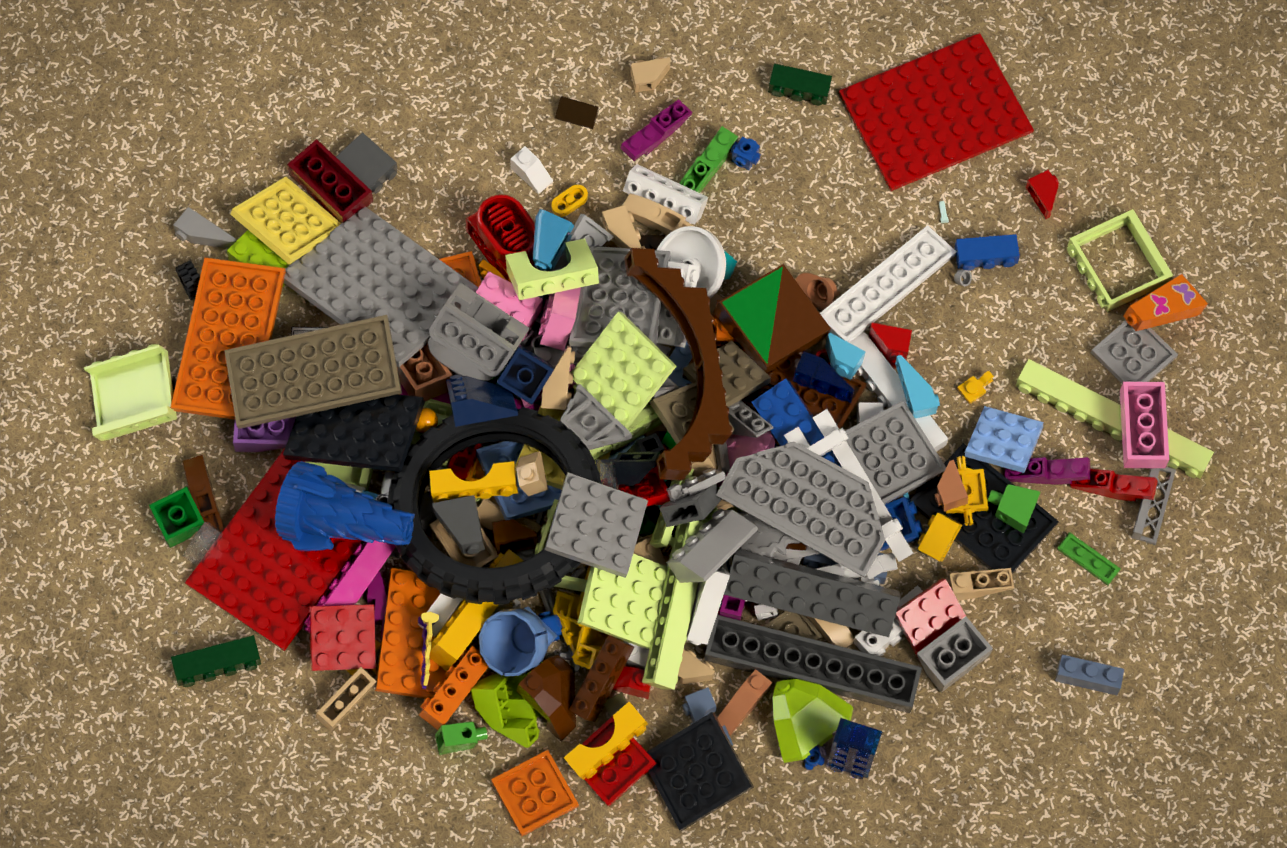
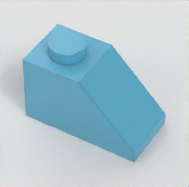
[825,333,865,380]

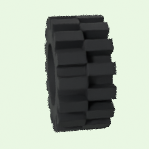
[175,260,200,300]

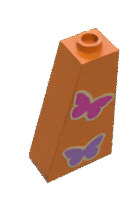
[1123,274,1208,331]

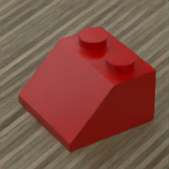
[869,323,912,369]

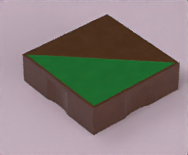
[713,264,831,373]

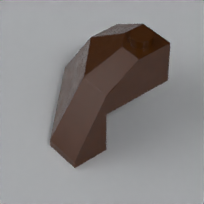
[517,655,576,742]

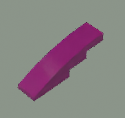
[367,571,387,640]

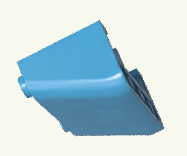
[533,209,574,271]

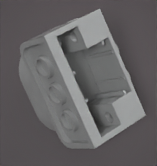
[428,283,530,382]

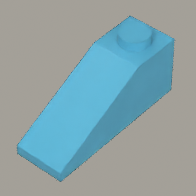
[895,355,940,419]

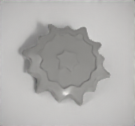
[737,512,800,558]

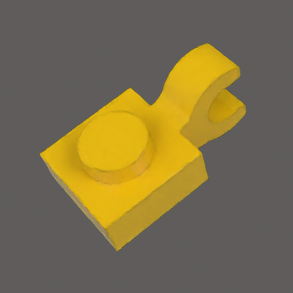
[957,371,994,404]

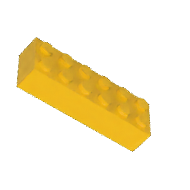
[429,549,524,671]

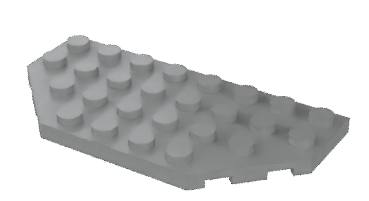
[716,442,885,578]

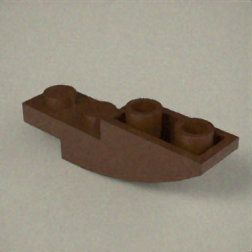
[182,455,225,539]

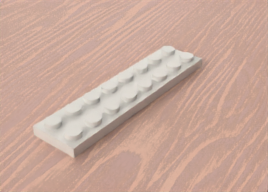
[820,225,957,343]

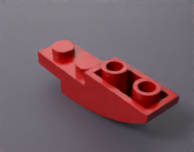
[1070,469,1158,502]

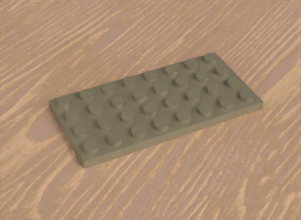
[224,315,402,429]

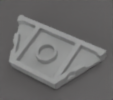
[560,384,632,450]

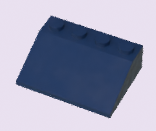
[446,375,518,427]

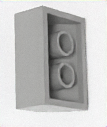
[917,617,993,693]

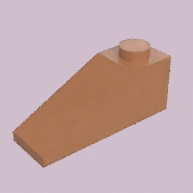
[717,669,772,736]

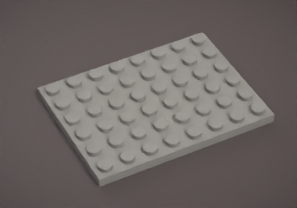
[284,207,478,367]

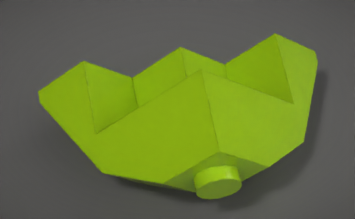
[471,670,542,748]
[773,679,853,763]

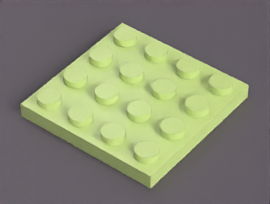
[572,312,677,429]
[578,554,668,649]

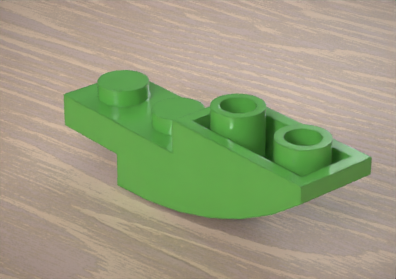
[679,126,739,193]

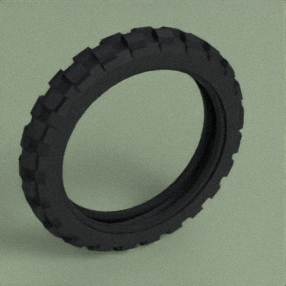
[387,407,602,605]

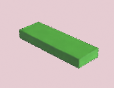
[1057,532,1121,586]

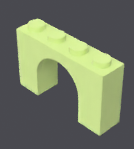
[505,238,599,300]

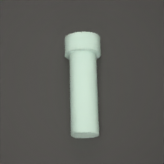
[939,201,949,223]

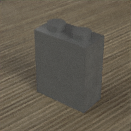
[336,132,397,194]

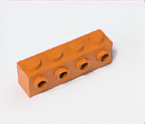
[419,646,488,730]

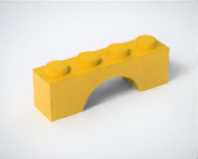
[429,461,518,503]
[564,702,648,780]

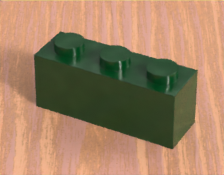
[768,63,832,106]

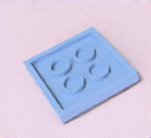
[965,406,1044,473]

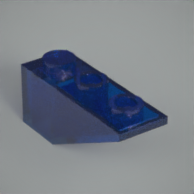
[793,351,854,403]

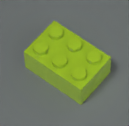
[227,230,292,288]

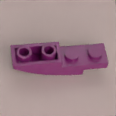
[620,99,692,161]
[1005,457,1090,485]

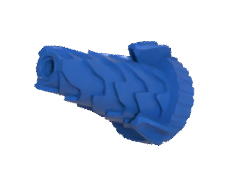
[275,461,415,551]

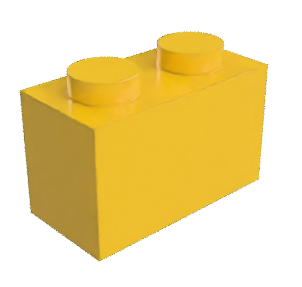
[917,512,962,562]

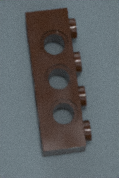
[569,635,635,722]

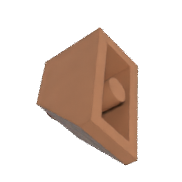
[934,460,968,511]

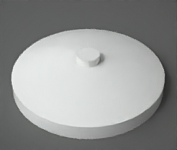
[657,226,726,299]

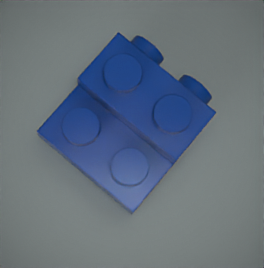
[880,497,923,551]

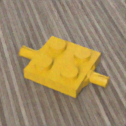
[941,456,988,526]

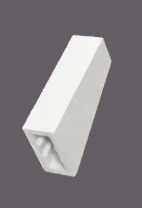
[687,562,730,645]

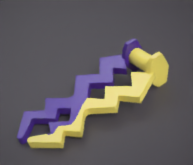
[418,612,439,689]

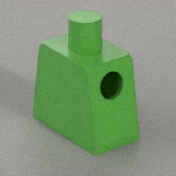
[988,485,1040,533]
[435,722,488,755]

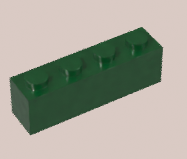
[171,635,261,687]

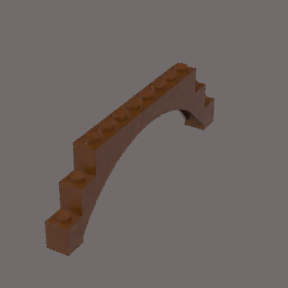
[624,248,732,480]

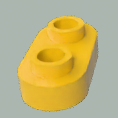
[552,185,588,217]

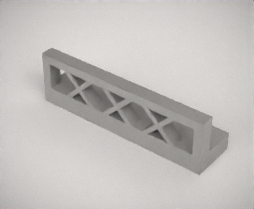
[1131,467,1176,545]

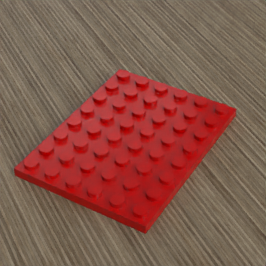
[838,33,1034,191]
[185,448,365,651]

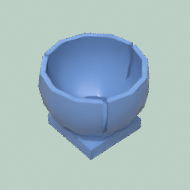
[479,607,557,676]

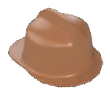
[796,273,840,310]

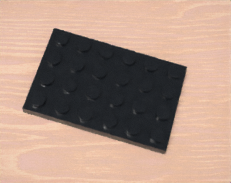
[283,394,425,472]
[910,443,1059,574]

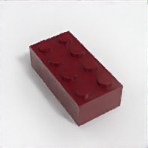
[287,139,373,223]

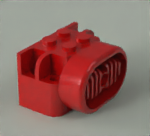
[466,195,540,282]

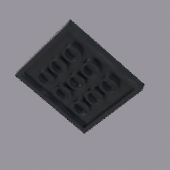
[647,712,754,831]

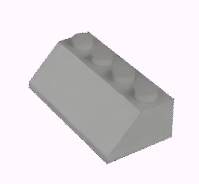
[667,509,758,583]

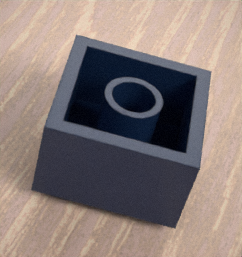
[497,345,555,404]

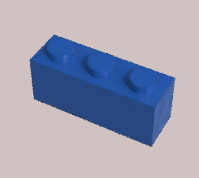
[954,234,1020,271]

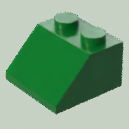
[149,487,205,548]

